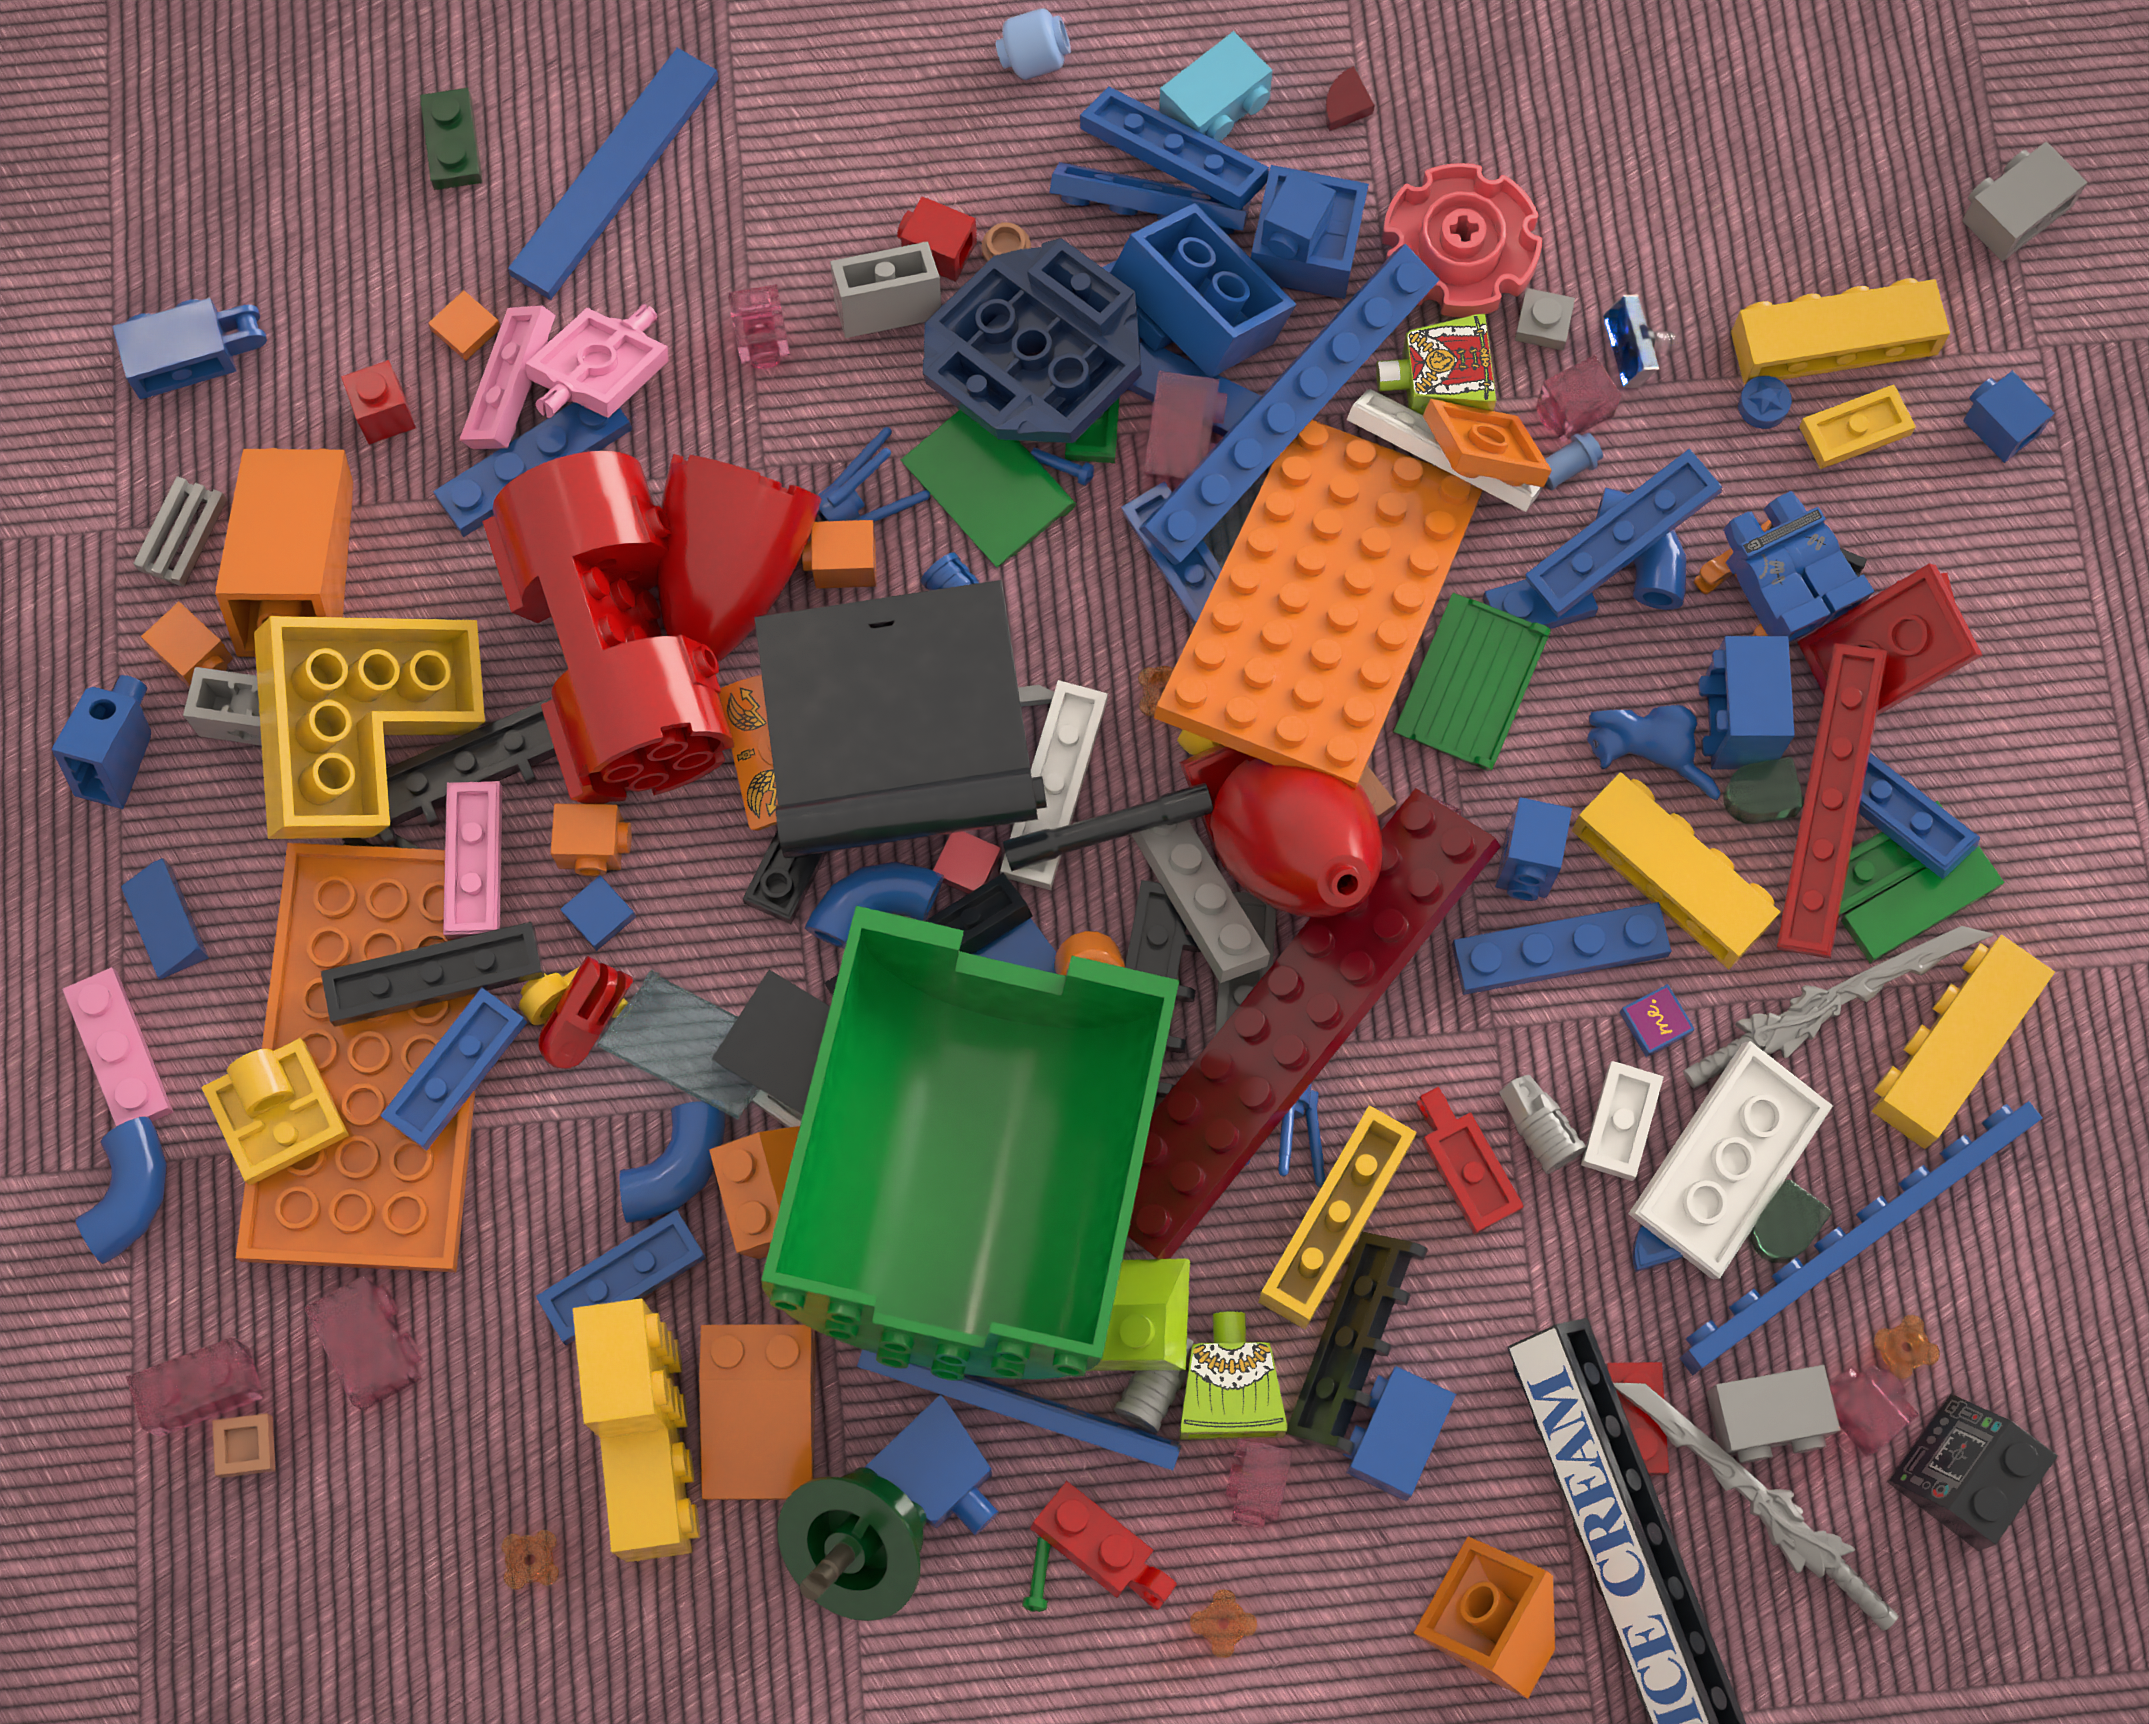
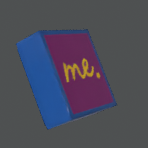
[1619,984,1695,1058]

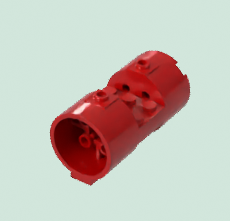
[482,451,734,804]

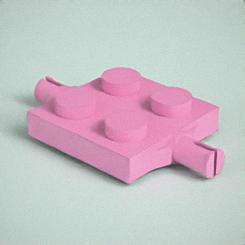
[525,304,668,418]

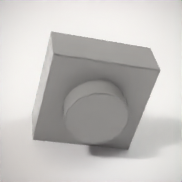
[1515,288,1575,351]

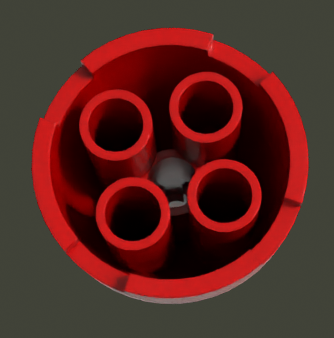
[657,454,822,662]
[1210,758,1382,917]

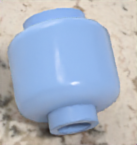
[996,8,1071,80]

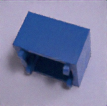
[1251,165,1369,299]
[1698,636,1795,770]

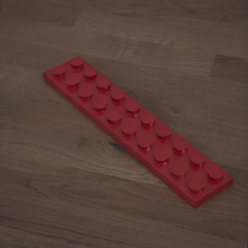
[1127,788,1501,1260]

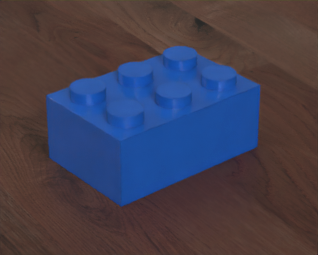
[1110,203,1297,378]

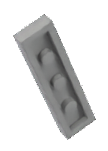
[1131,821,1270,983]

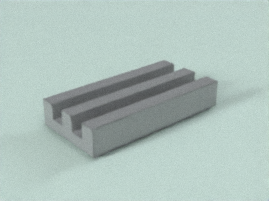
[133,476,227,587]

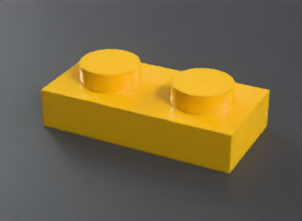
[1799,384,1916,470]

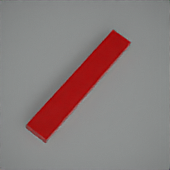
[1777,643,1888,959]

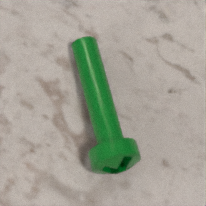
[1022,1537,1051,1612]

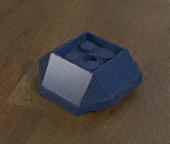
[923,238,1142,443]

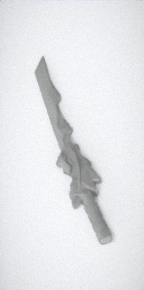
[1683,926,1993,1089]
[1613,1383,1899,1631]

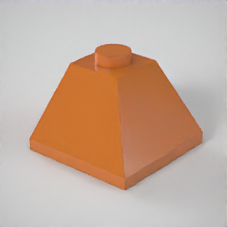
[1413,1536,1555,1699]

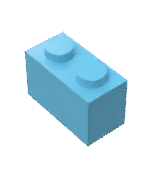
[1159,31,1273,142]

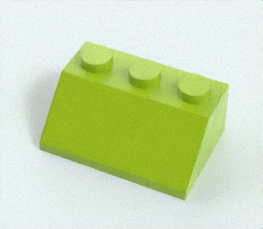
[1088,1259,1190,1371]

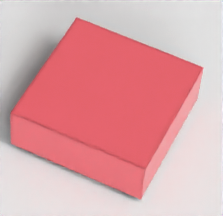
[933,831,1001,894]

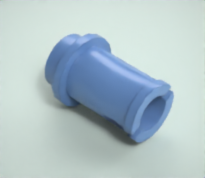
[1545,432,1603,491]

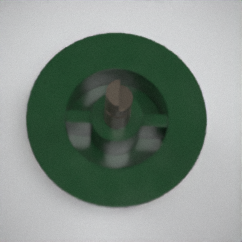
[777,1467,927,1621]

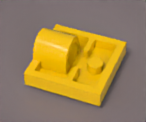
[201,1038,349,1185]

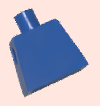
[52,675,151,809]
[865,1394,999,1535]

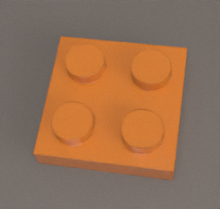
[1423,399,1552,487]

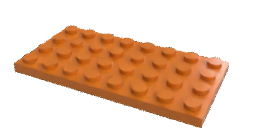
[1154,420,1483,789]
[236,843,477,1273]

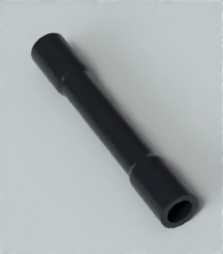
[1003,782,1213,872]

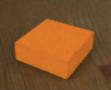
[428,290,501,361]

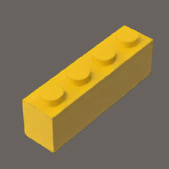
[1731,278,1950,386]
[1571,772,1780,970]
[1871,934,2055,1149]
[1258,1105,1417,1330]

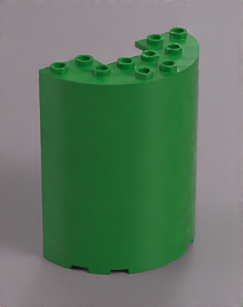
[761,906,1179,1381]

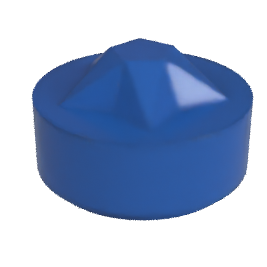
[1738,376,1792,429]

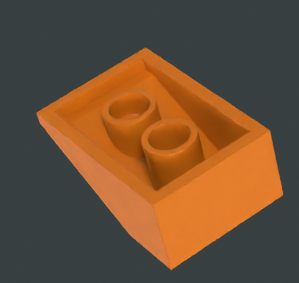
[699,1324,817,1500]

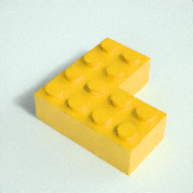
[254,616,485,839]
[573,1298,700,1562]

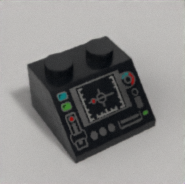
[1887,1394,2058,1551]

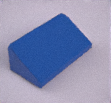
[121,858,209,980]

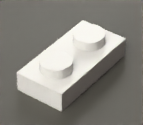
[1581,1061,1664,1181]

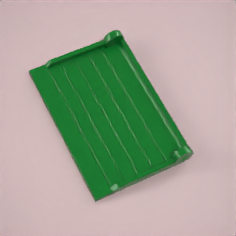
[901,410,1076,568]
[1393,592,1551,771]

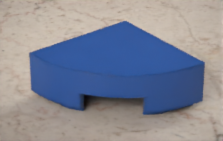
[1633,1225,1684,1272]

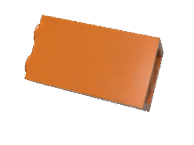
[215,448,354,657]

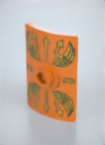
[719,674,778,831]

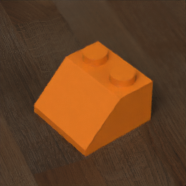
[709,1126,800,1259]

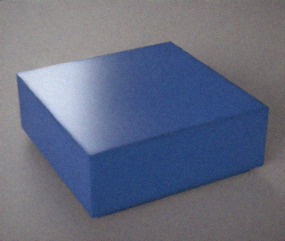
[560,875,636,951]

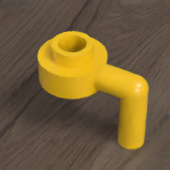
[519,966,630,1025]

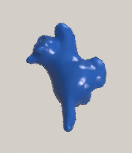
[1587,705,1720,800]

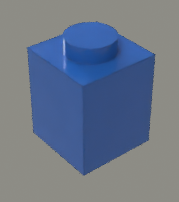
[1261,170,1336,263]
[1963,370,2055,463]

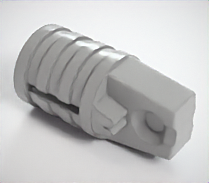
[1499,1075,1587,1174]
[1114,1338,1193,1433]

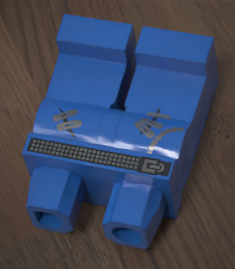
[1723,491,1875,643]

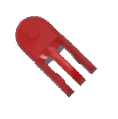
[538,956,633,1069]

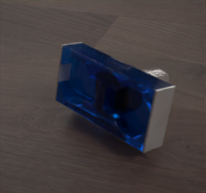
[1603,295,1679,388]

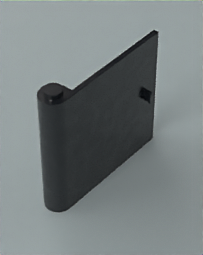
[754,580,1047,859]

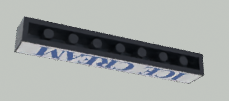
[1507,1318,1746,1724]

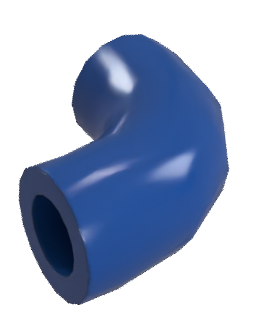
[1595,487,1686,610]
[805,861,944,949]
[619,1101,726,1223]
[75,1116,167,1264]

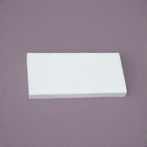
[1629,1041,1833,1279]

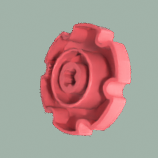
[1381,163,1542,318]

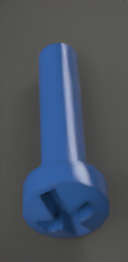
[1031,447,1094,486]

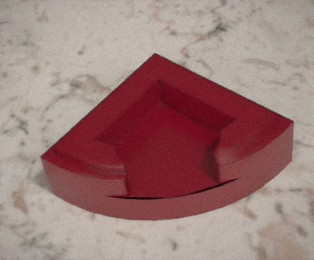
[1325,66,1375,131]

